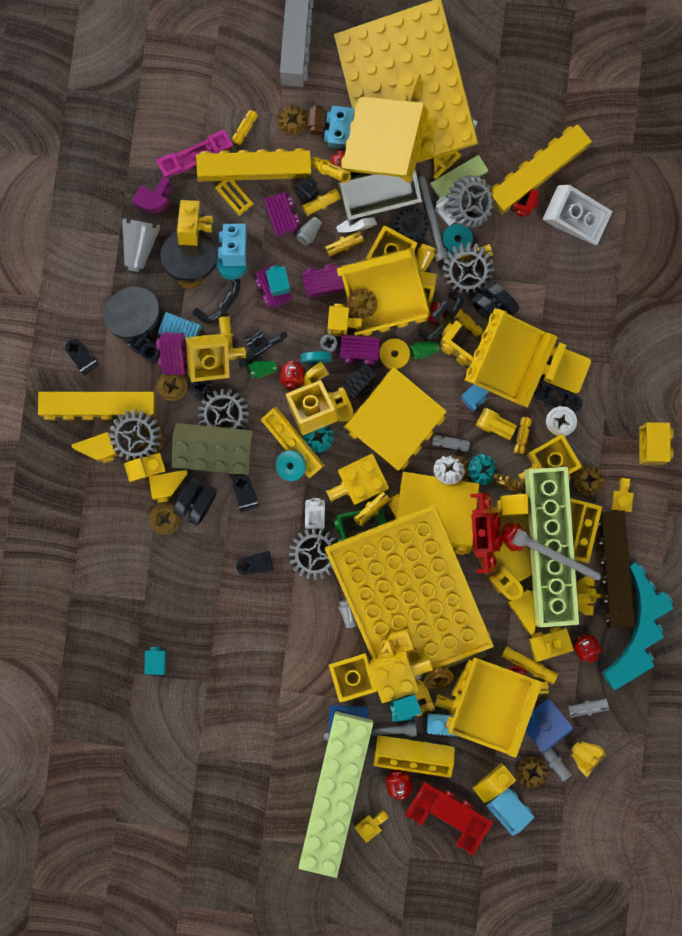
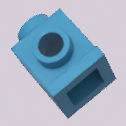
[460,385,489,412]

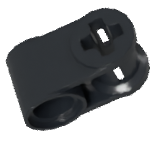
[124,336,160,364]
[65,339,100,376]
[233,475,259,513]
[236,551,274,575]

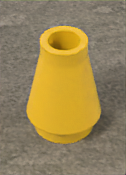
[417,244,435,272]

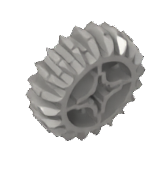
[446,175,495,228]
[442,242,494,294]
[198,389,250,430]
[109,409,162,461]
[289,528,336,580]

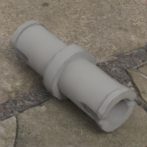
[568,698,609,718]
[539,747,572,782]

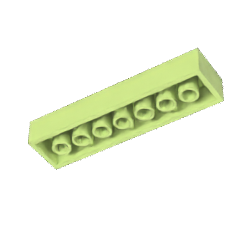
[524,467,579,627]
[298,711,373,878]

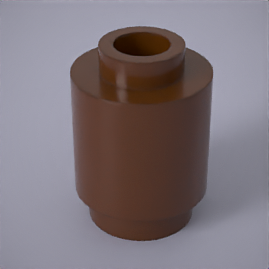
[307,105,327,135]

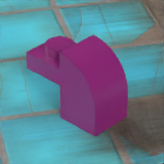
[132,176,172,214]

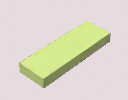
[430,155,488,199]

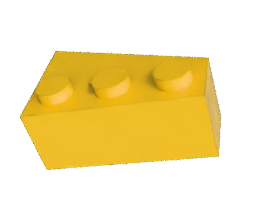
[570,498,602,563]

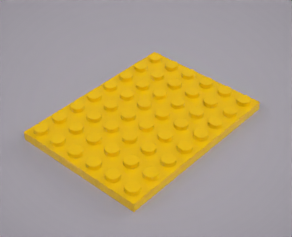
[334,0,479,163]
[325,504,494,676]

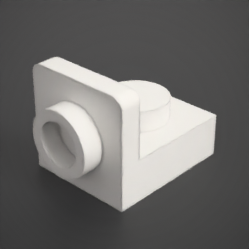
[435,196,455,227]
[305,498,325,529]

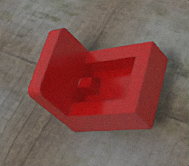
[512,189,540,217]

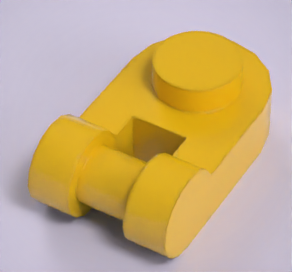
[328,387,353,422]
[489,566,523,600]
[410,680,435,717]

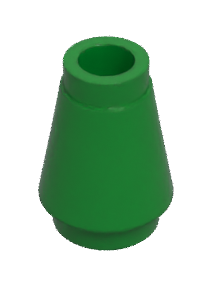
[410,341,439,361]
[248,361,277,380]

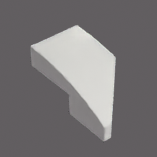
[336,217,377,232]

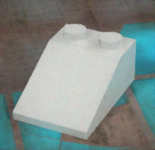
[542,185,613,245]

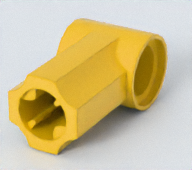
[476,408,517,441]

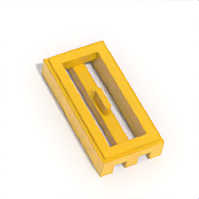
[215,180,254,217]

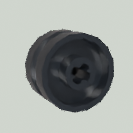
[470,281,520,322]
[173,477,218,526]

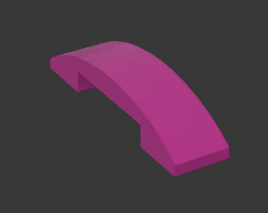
[156,129,233,177]

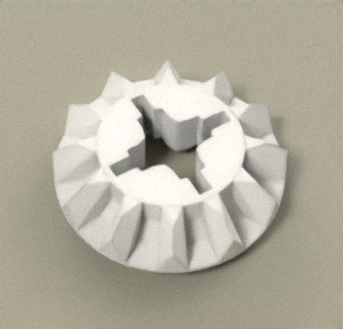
[546,406,577,436]
[433,456,465,484]

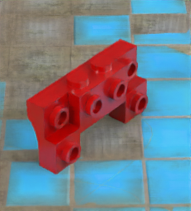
[471,493,503,573]
[404,781,493,855]

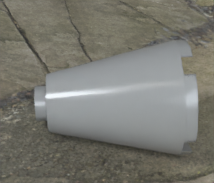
[122,218,161,272]

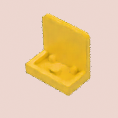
[439,321,474,367]
[542,342,591,394]

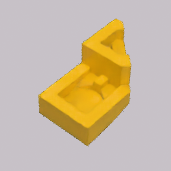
[434,151,462,180]
[301,361,329,388]
[378,629,415,660]

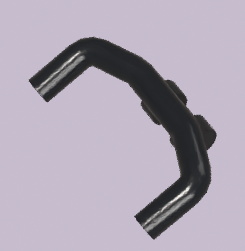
[192,279,241,323]
[418,291,464,341]
[239,329,288,368]

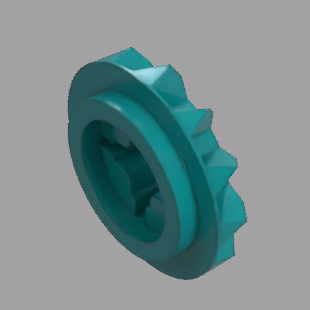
[303,425,334,453]
[468,454,498,485]

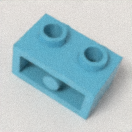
[324,106,354,150]
[218,224,247,266]
[486,788,534,836]

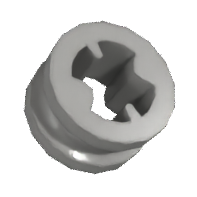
[320,334,337,352]

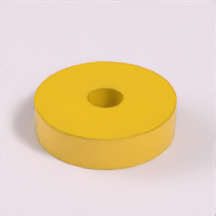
[379,339,410,370]

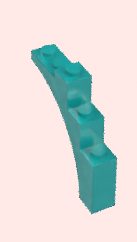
[601,562,674,690]

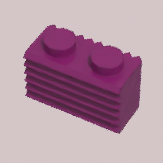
[264,192,300,238]
[254,263,293,310]
[302,264,344,298]
[156,332,187,375]
[340,334,380,365]

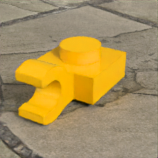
[611,478,634,512]
[354,810,388,843]

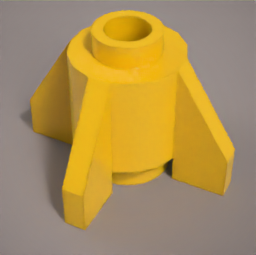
[576,576,602,615]
[571,741,606,777]

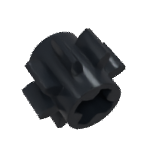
[295,177,319,201]
[189,380,213,400]

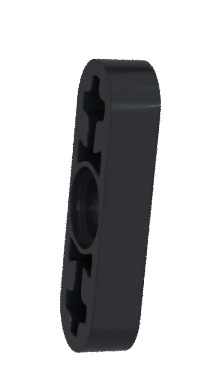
[532,380,583,413]

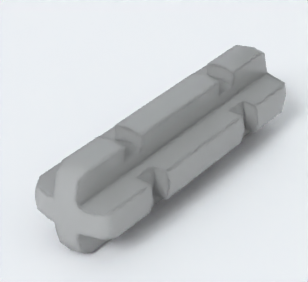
[432,435,470,451]

